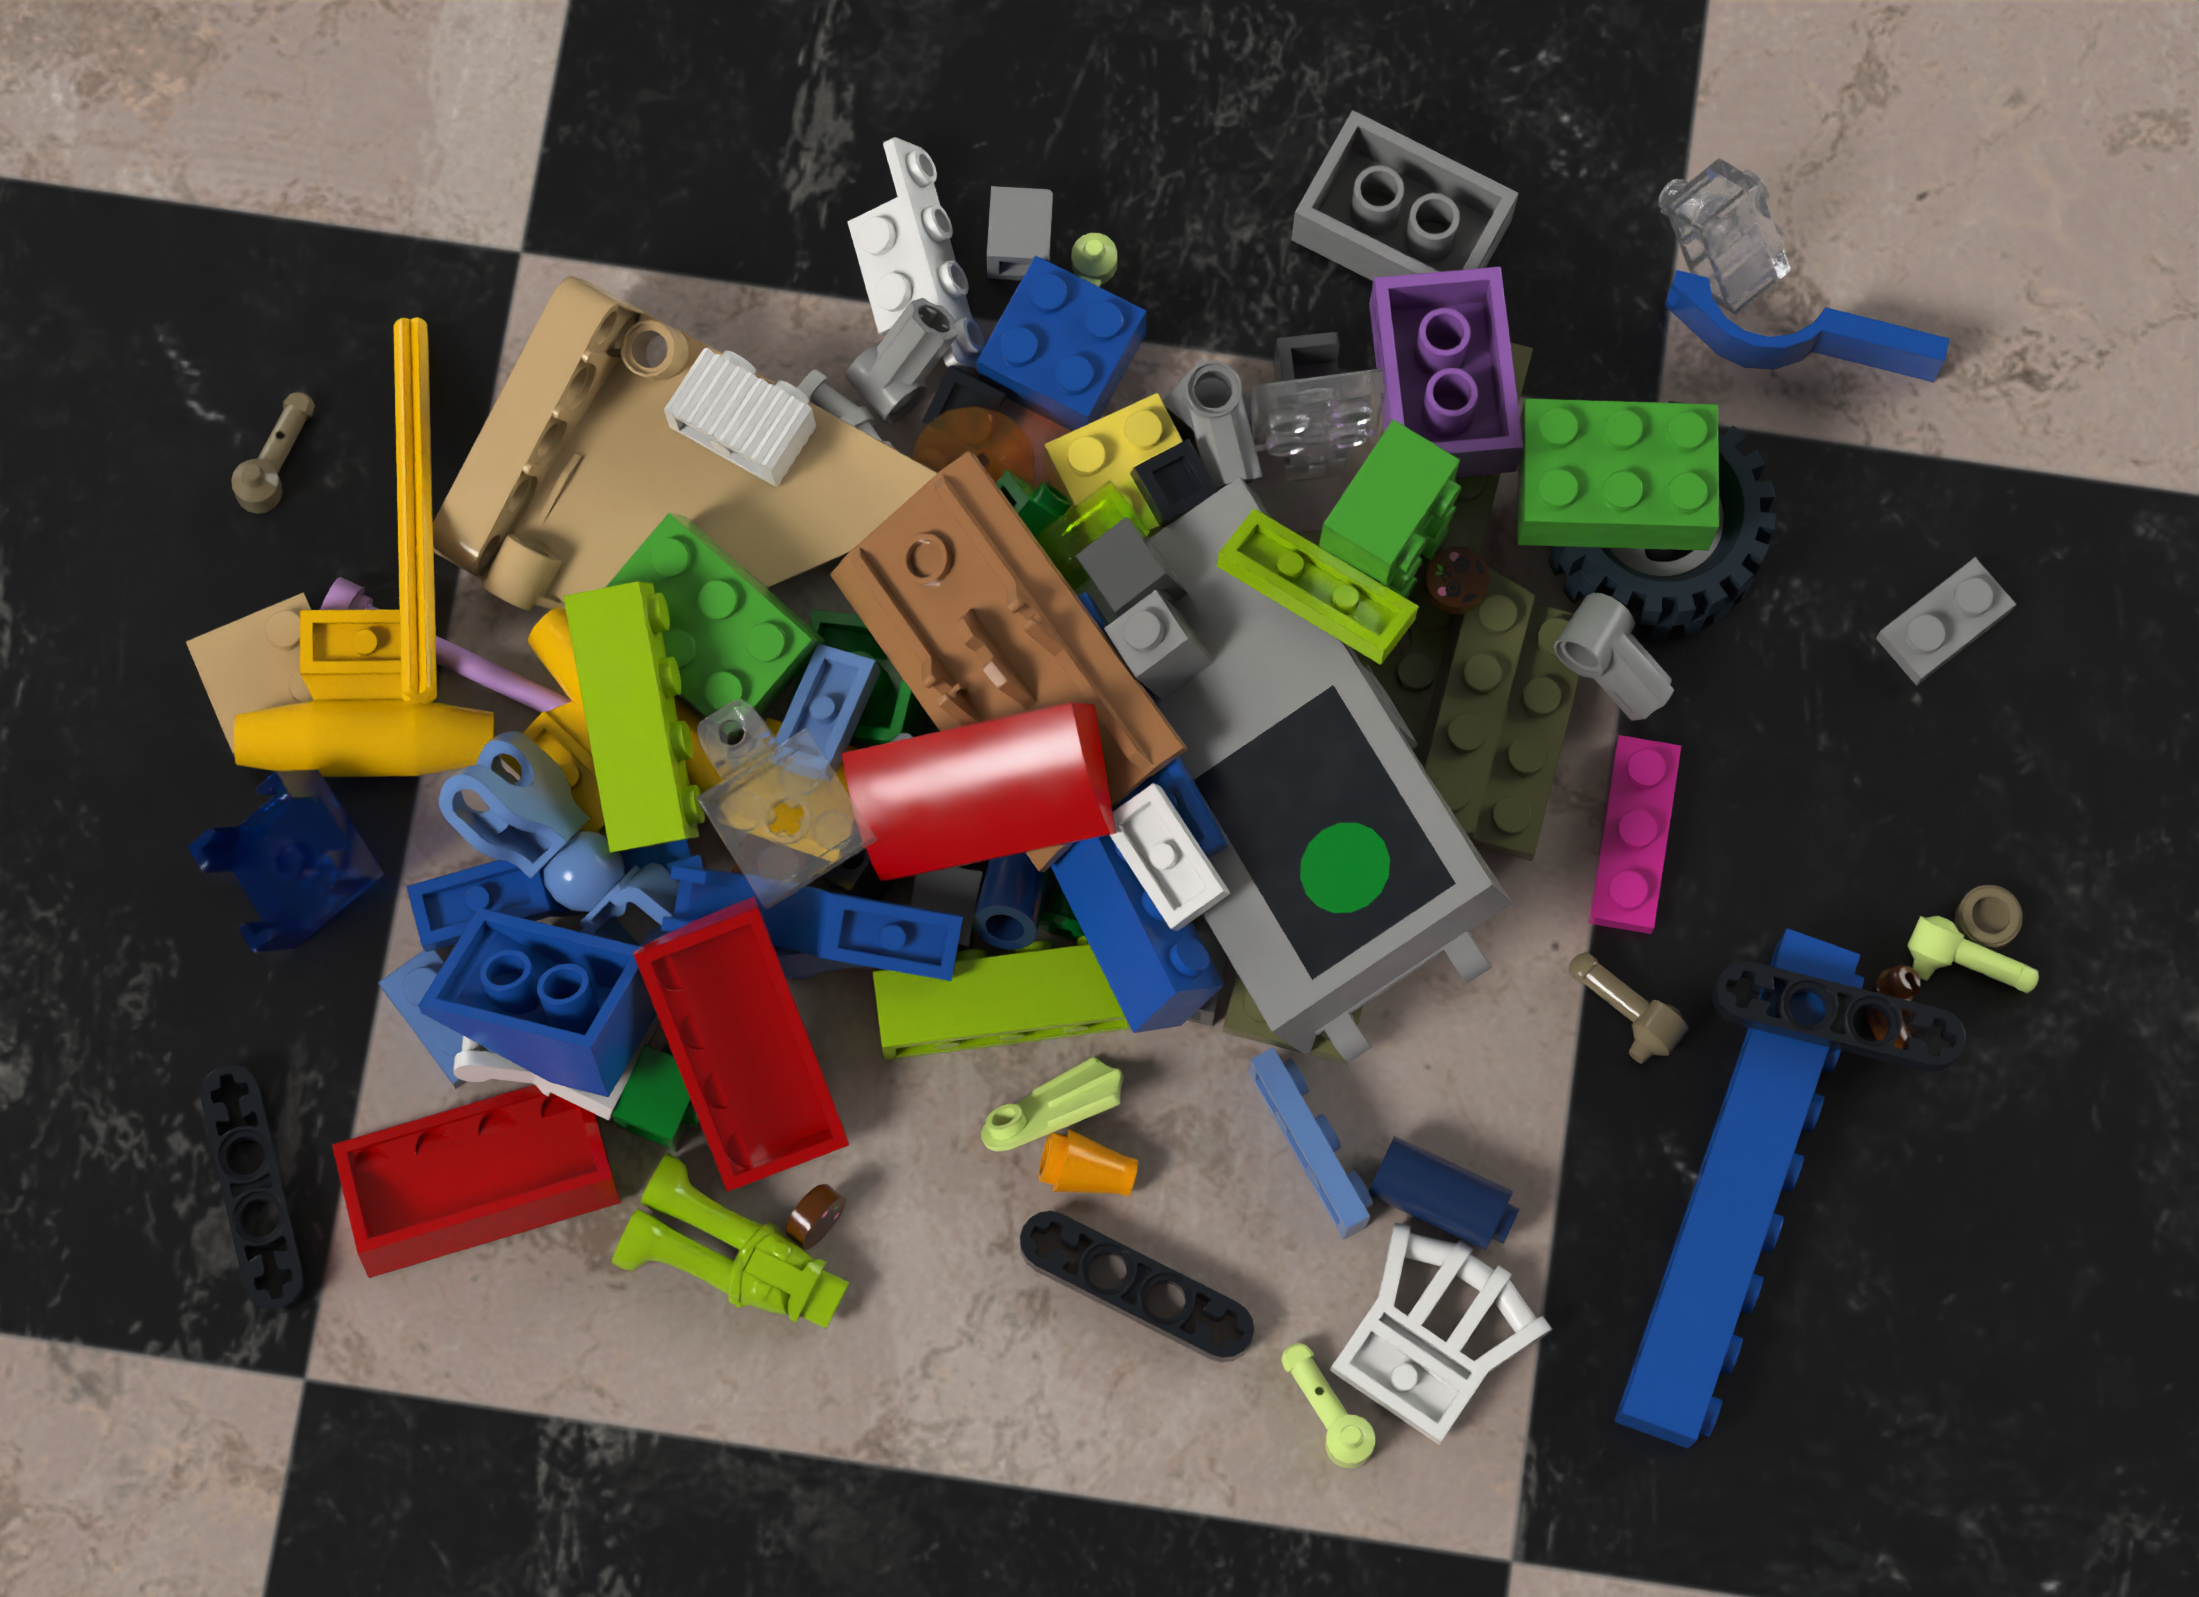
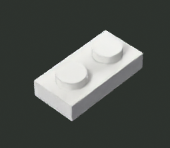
[1110,783,1231,931]

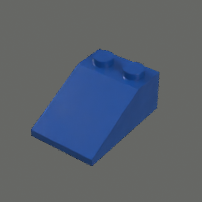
[418,908,657,1097]

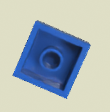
[976,255,1146,431]

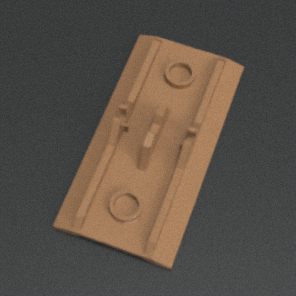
[830,451,1188,872]

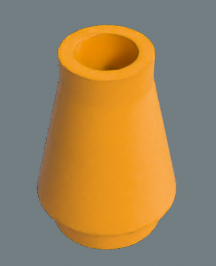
[1038,1129,1138,1197]

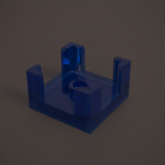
[187,769,384,953]

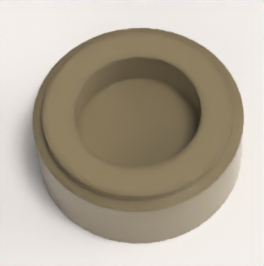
[1955,885,2022,951]

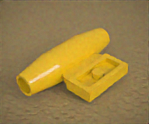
[500,606,740,836]
[234,609,495,777]

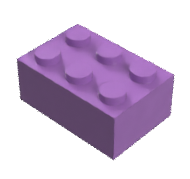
[1369,267,1523,477]

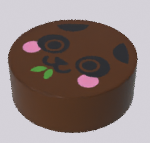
[1424,547,1490,614]
[785,1184,846,1250]

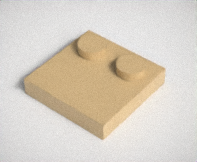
[186,592,313,757]

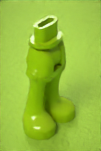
[611,1153,850,1329]

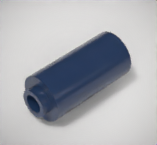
[973,853,1053,949]
[1369,1136,1519,1250]

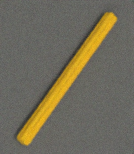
[394,317,437,705]

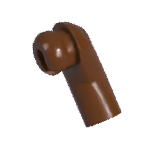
[1864,965,1921,1064]

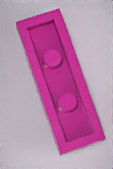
[1588,735,1681,934]

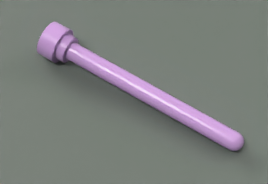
[320,577,571,713]

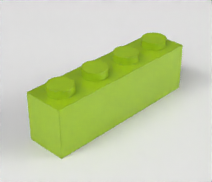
[563,581,705,853]
[873,936,1131,1061]

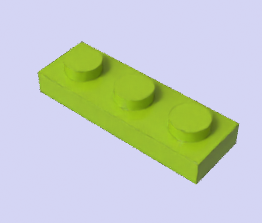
[1216,508,1419,665]

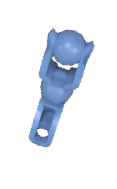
[439,731,679,947]

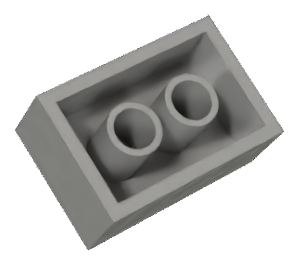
[1291,110,1519,281]

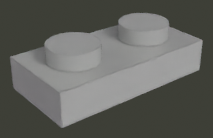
[1876,557,2016,686]

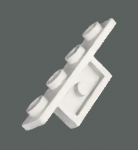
[848,137,985,376]

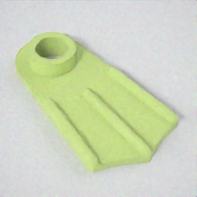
[981,1057,1124,1151]

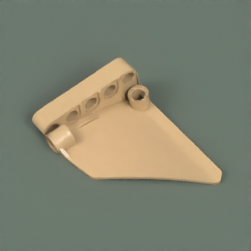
[433,276,937,611]

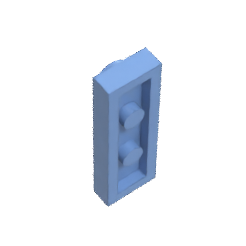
[1248,1047,1373,1240]

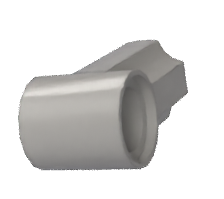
[845,298,958,424]
[1184,360,1263,491]
[1553,593,1674,721]

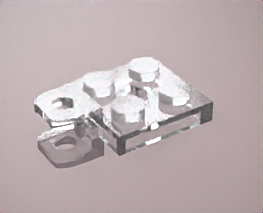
[1249,369,1385,483]
[696,699,878,910]

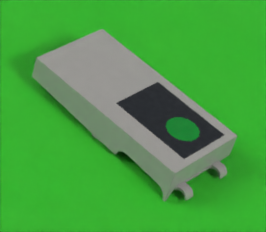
[1074,476,1513,1063]

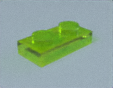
[1035,480,1150,591]

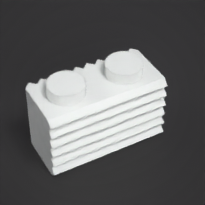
[664,348,816,487]

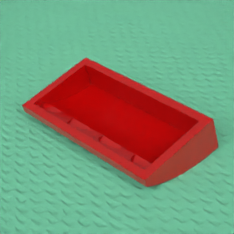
[841,702,1116,882]
[633,896,849,1192]
[332,1085,621,1278]

